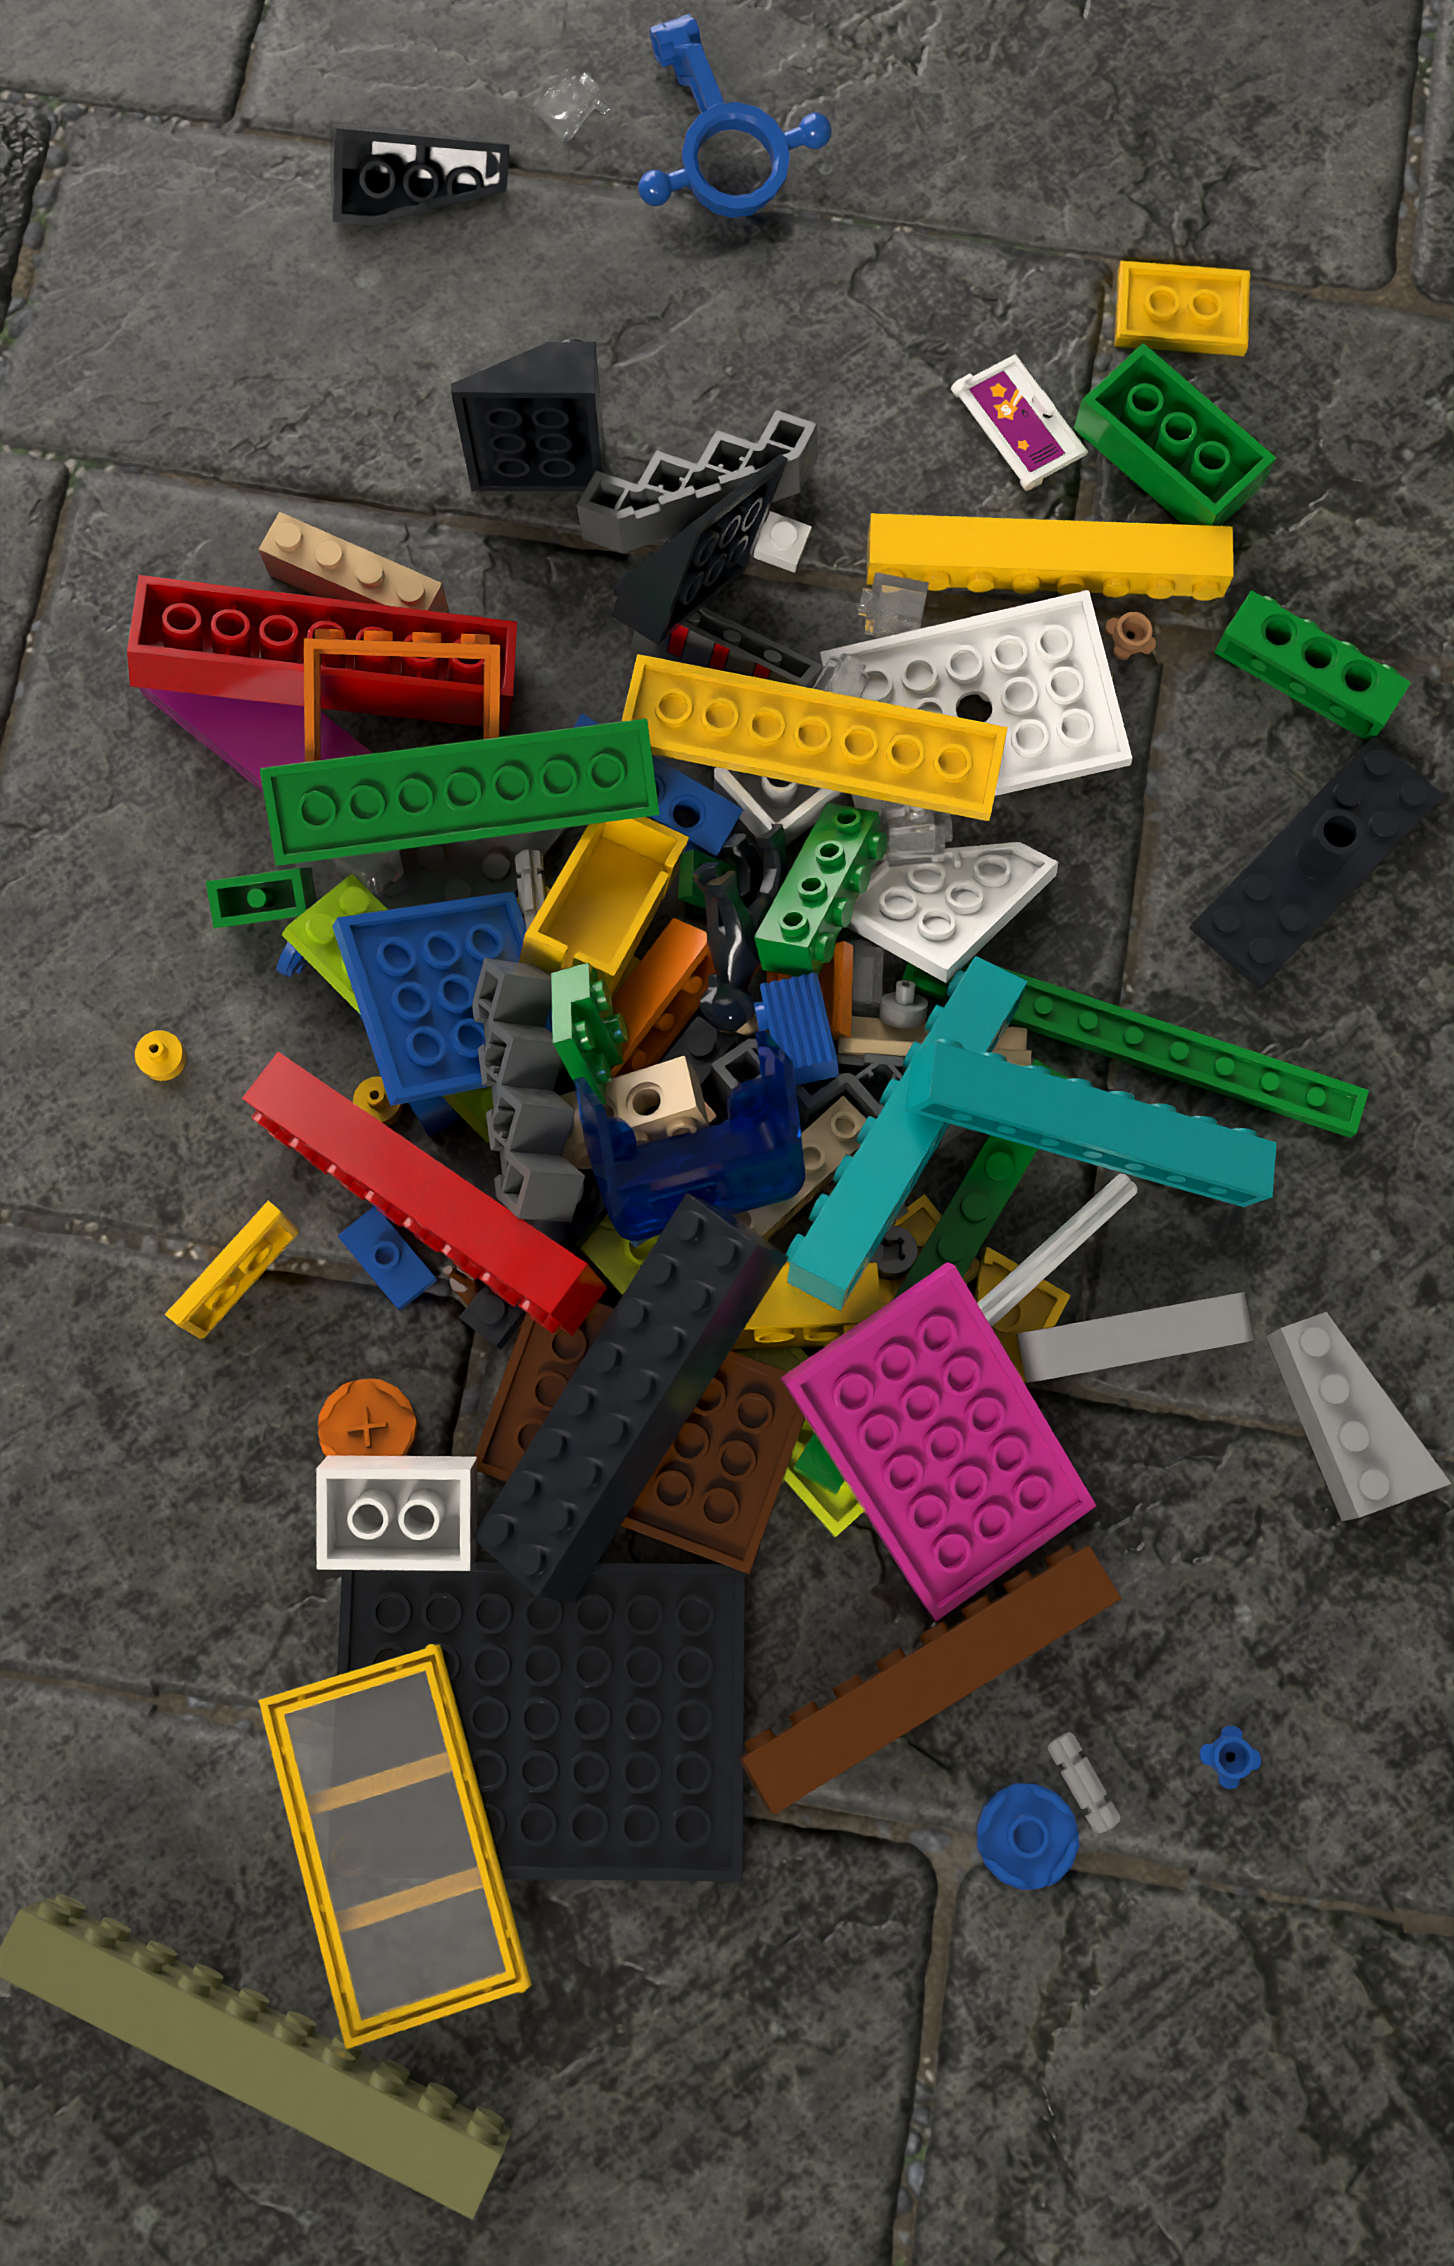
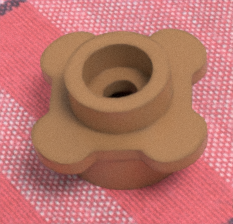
[1105,612,1156,660]

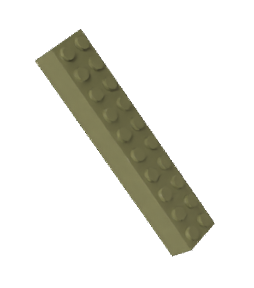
[0,1894,512,2220]

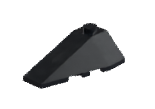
[330,121,510,226]

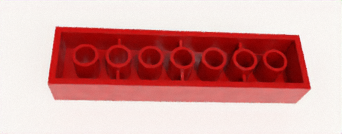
[127,575,517,730]
[242,1052,607,1336]

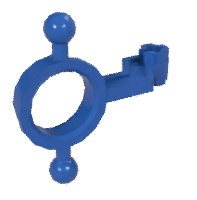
[638,14,832,218]

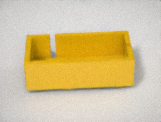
[519,817,689,995]

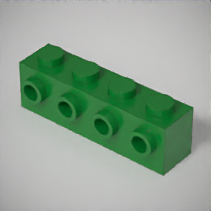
[754,803,887,977]

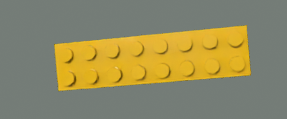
[622,654,1008,821]

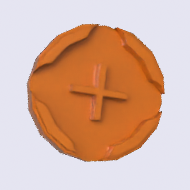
[318,1378,418,1457]

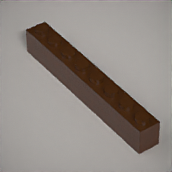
[738,1544,1122,1815]

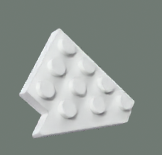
[847,842,1058,983]

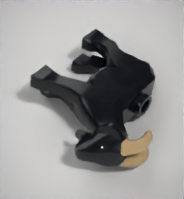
[693,824,788,1036]

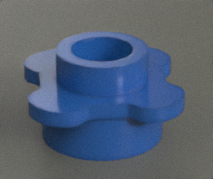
[1199,1726,1261,1789]

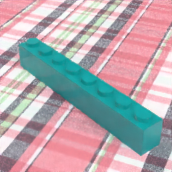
[786,956,1027,1311]
[905,1039,1277,1207]

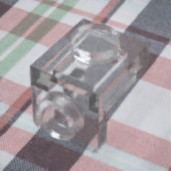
[533,67,610,143]

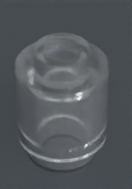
[812,653,870,698]

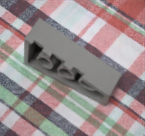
[1266,1312,1451,1521]

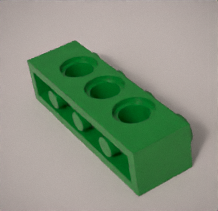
[1214,590,1411,742]

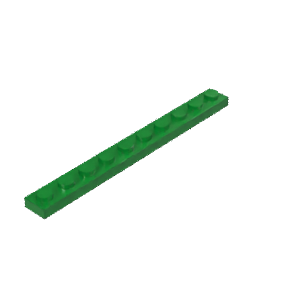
[902,958,1369,1138]
[793,1059,1069,1495]

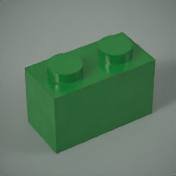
[206,867,317,929]

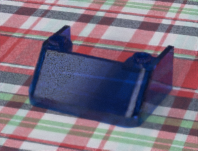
[574,1030,806,1241]

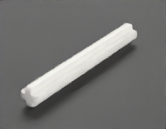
[977,1174,1137,1327]

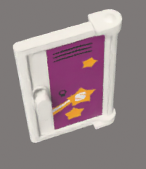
[951,355,1088,491]

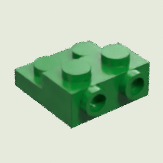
[551,963,628,1108]

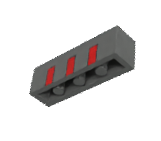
[630,607,823,689]

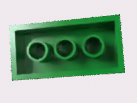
[1073,343,1276,526]

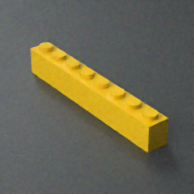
[867,513,1234,601]

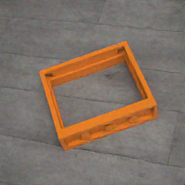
[304,629,500,762]

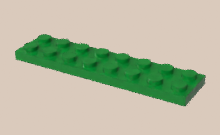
[259,718,660,866]

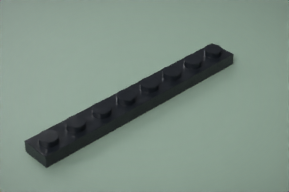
[459,1016,737,1350]

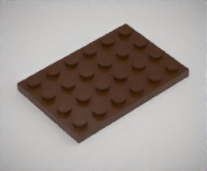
[474,1302,805,1574]

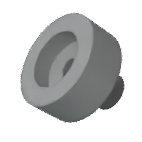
[879,980,928,1029]

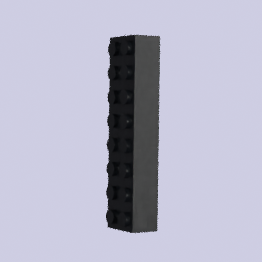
[473,1193,789,1602]

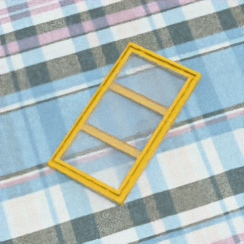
[259,1644,532,2049]

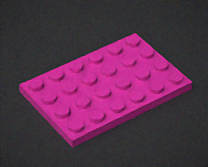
[781,1262,1096,1621]

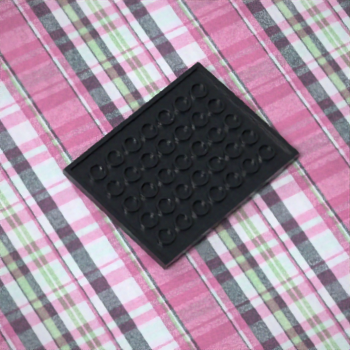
[327,1562,745,1881]

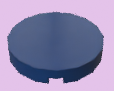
[976,1783,1079,1890]

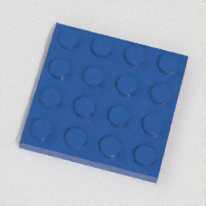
[332,891,566,1106]

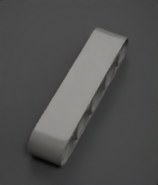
[1016,1292,1255,1383]

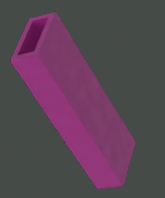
[138,687,372,859]

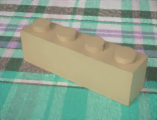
[258,512,449,613]

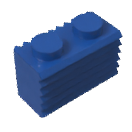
[753,972,839,1088]

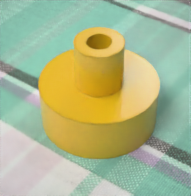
[135,1030,187,1081]
[353,1077,403,1126]

